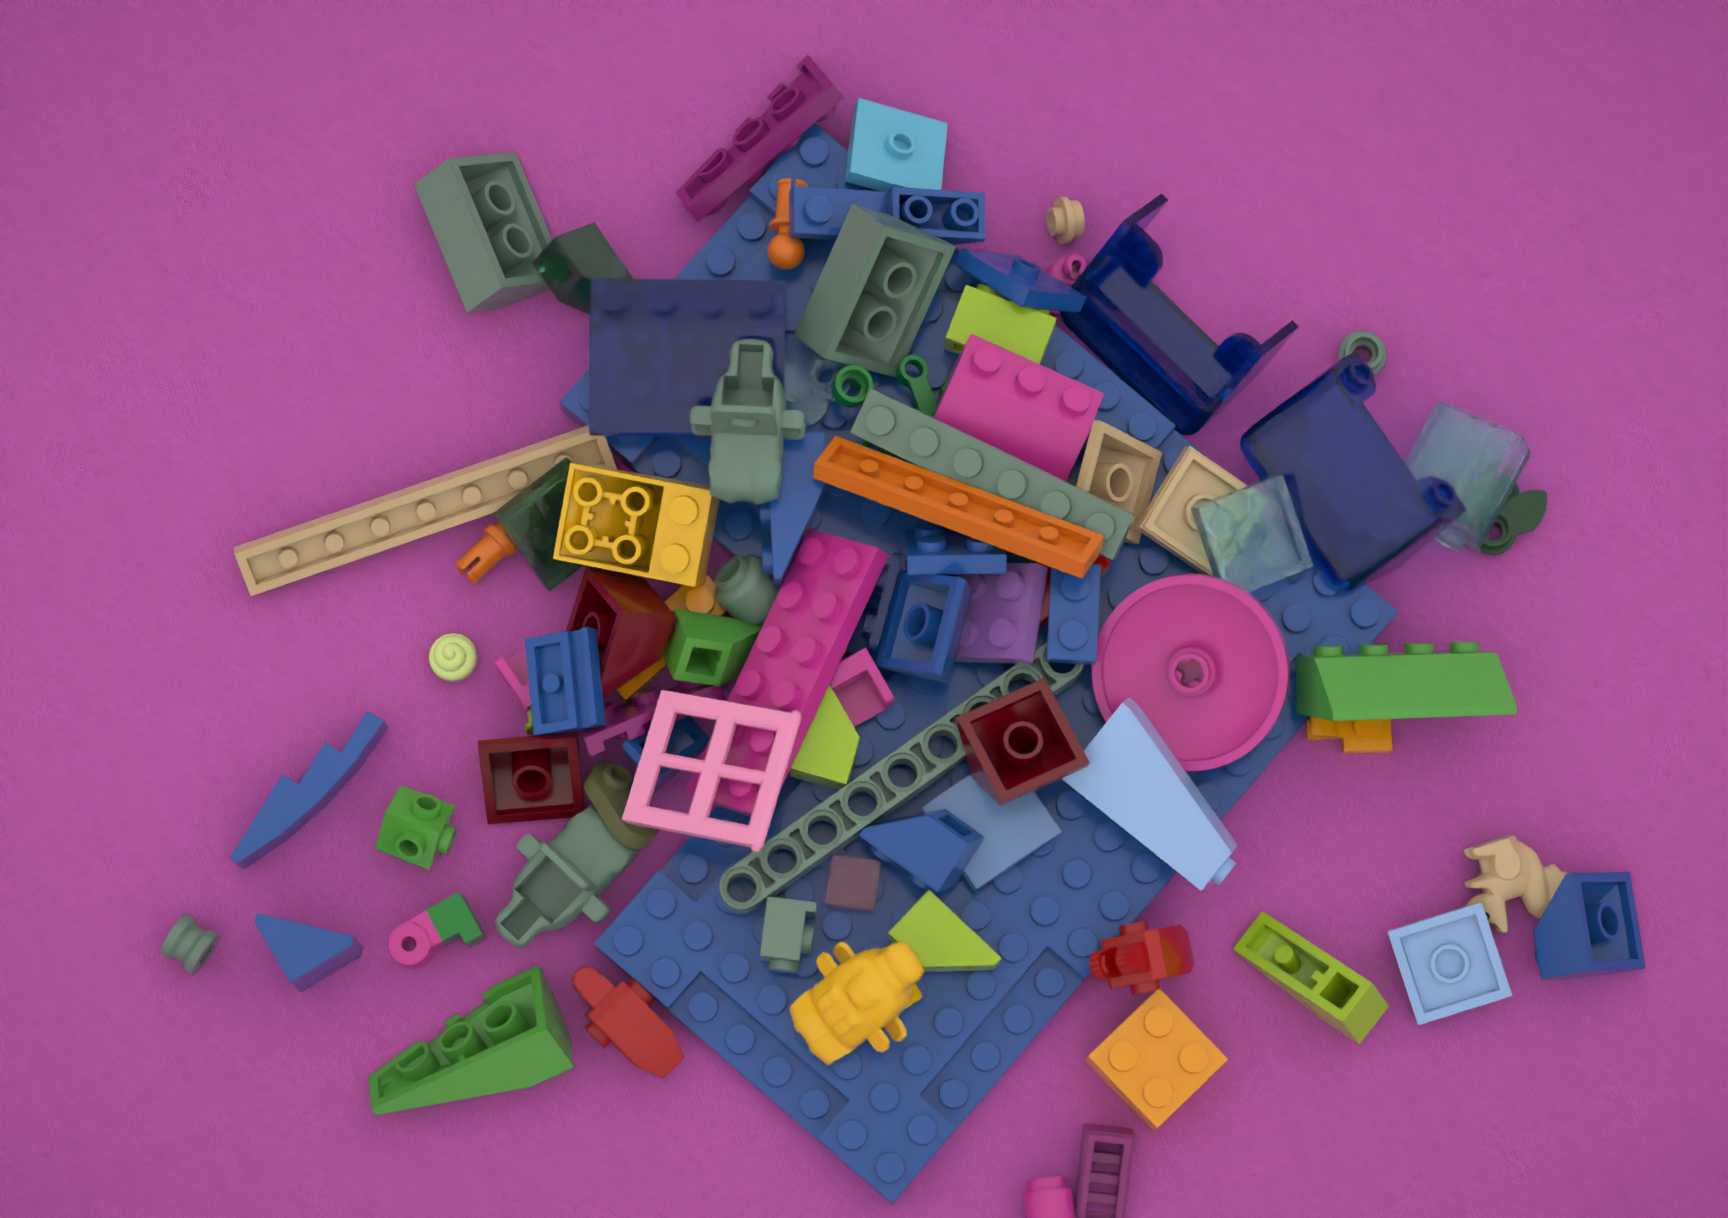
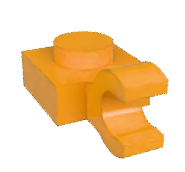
[1306,716,1392,754]

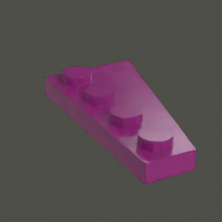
[676,55,844,222]

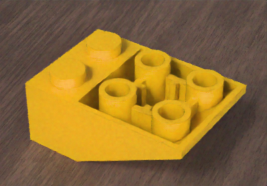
[553,463,720,587]

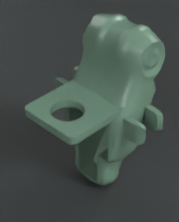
[690,339,805,505]
[495,804,639,948]

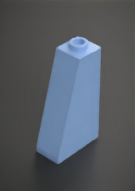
[1062,697,1238,891]

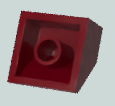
[566,566,676,698]

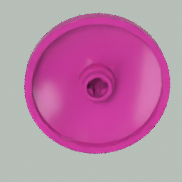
[1092,573,1290,771]

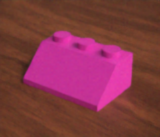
[933,334,1104,481]

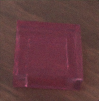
[825,854,881,912]

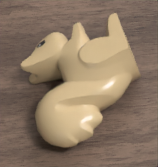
[1463,835,1567,933]

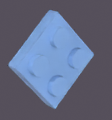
[1387,901,1512,1025]

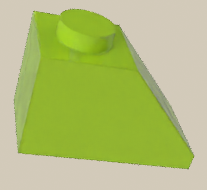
[887,890,1001,972]

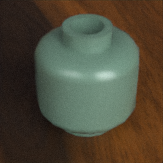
[715,554,780,625]

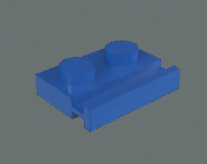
[524,627,606,736]

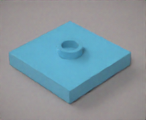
[845,98,948,192]

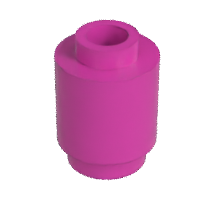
[1023,1176,1075,1218]

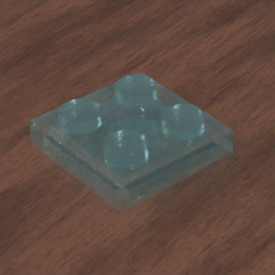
[1191,475,1313,592]

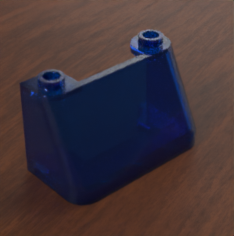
[1240,352,1467,591]

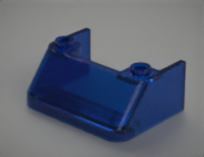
[1060,194,1299,435]

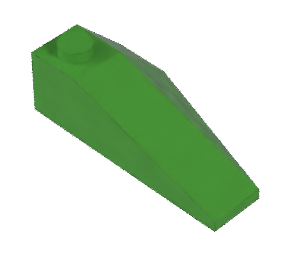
[368,965,574,1115]

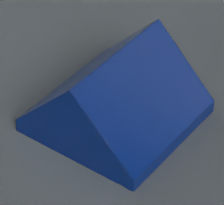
[875,571,973,684]
[254,913,363,992]

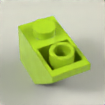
[789,684,860,790]

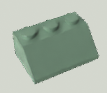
[414,152,569,313]
[794,204,956,378]

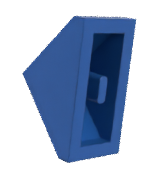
[622,716,710,791]

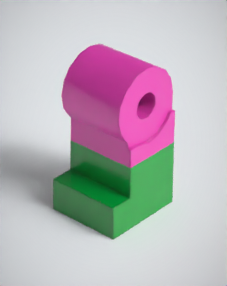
[388,892,487,969]

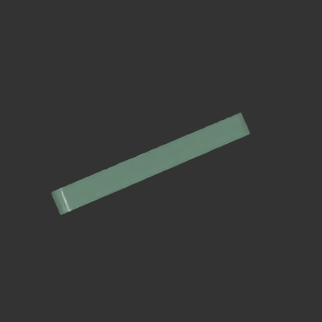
[719,643,1084,914]

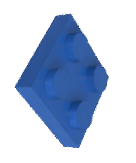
[905,523,1007,575]

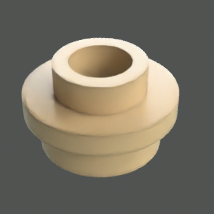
[1046,196,1085,245]

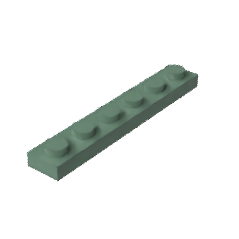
[850,388,1136,560]

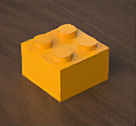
[1085,989,1228,1132]

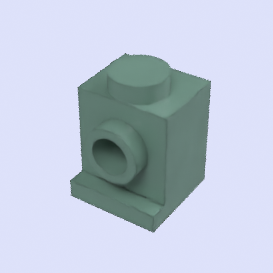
[760,896,817,973]

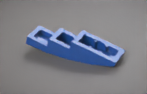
[230,711,388,869]

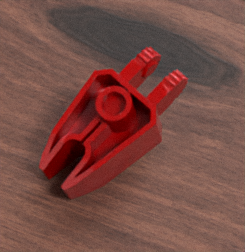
[1089,921,1194,995]
[570,965,684,1079]

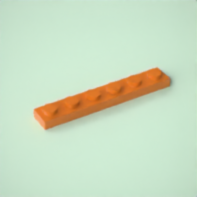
[813,436,1104,579]

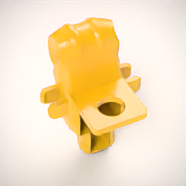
[789,941,924,1066]

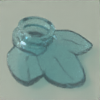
[772,338,851,429]

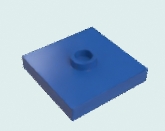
[955,248,1086,313]

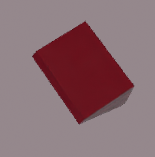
[956,678,1090,806]
[478,732,585,824]

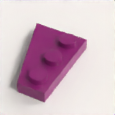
[580,680,725,757]

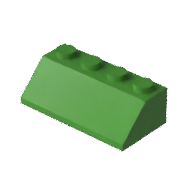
[1296,641,1517,721]

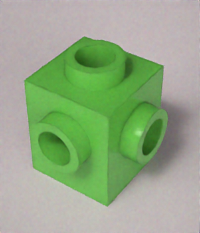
[375,785,457,870]

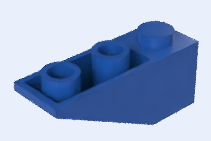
[760,432,827,587]

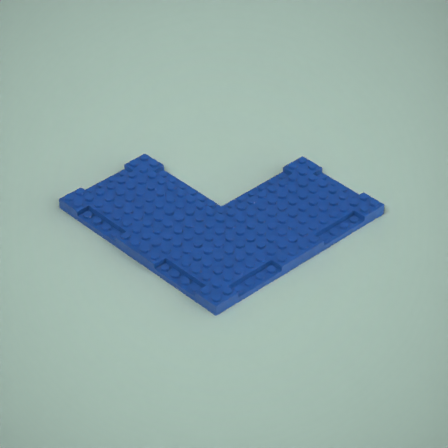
[559,123,1398,1205]

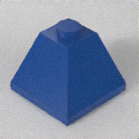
[1533,872,1646,980]

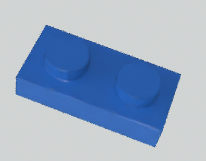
[1046,564,1101,665]

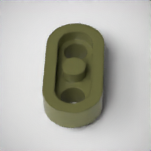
[583,761,659,849]

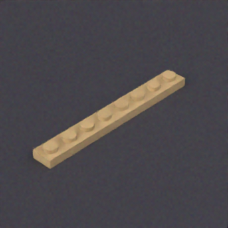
[234,421,617,596]

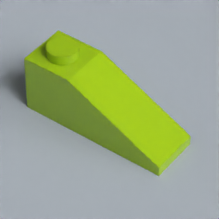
[1233,911,1389,1045]

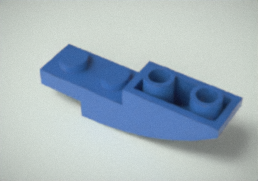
[789,186,986,246]

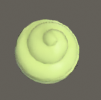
[429,633,478,682]

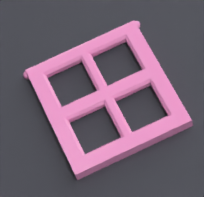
[622,690,802,852]

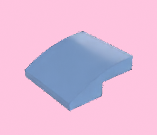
[919,774,1062,892]

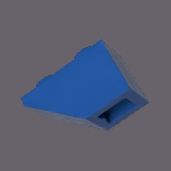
[859,809,984,892]

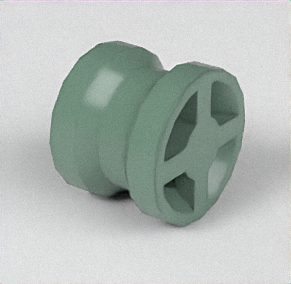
[159,913,220,975]

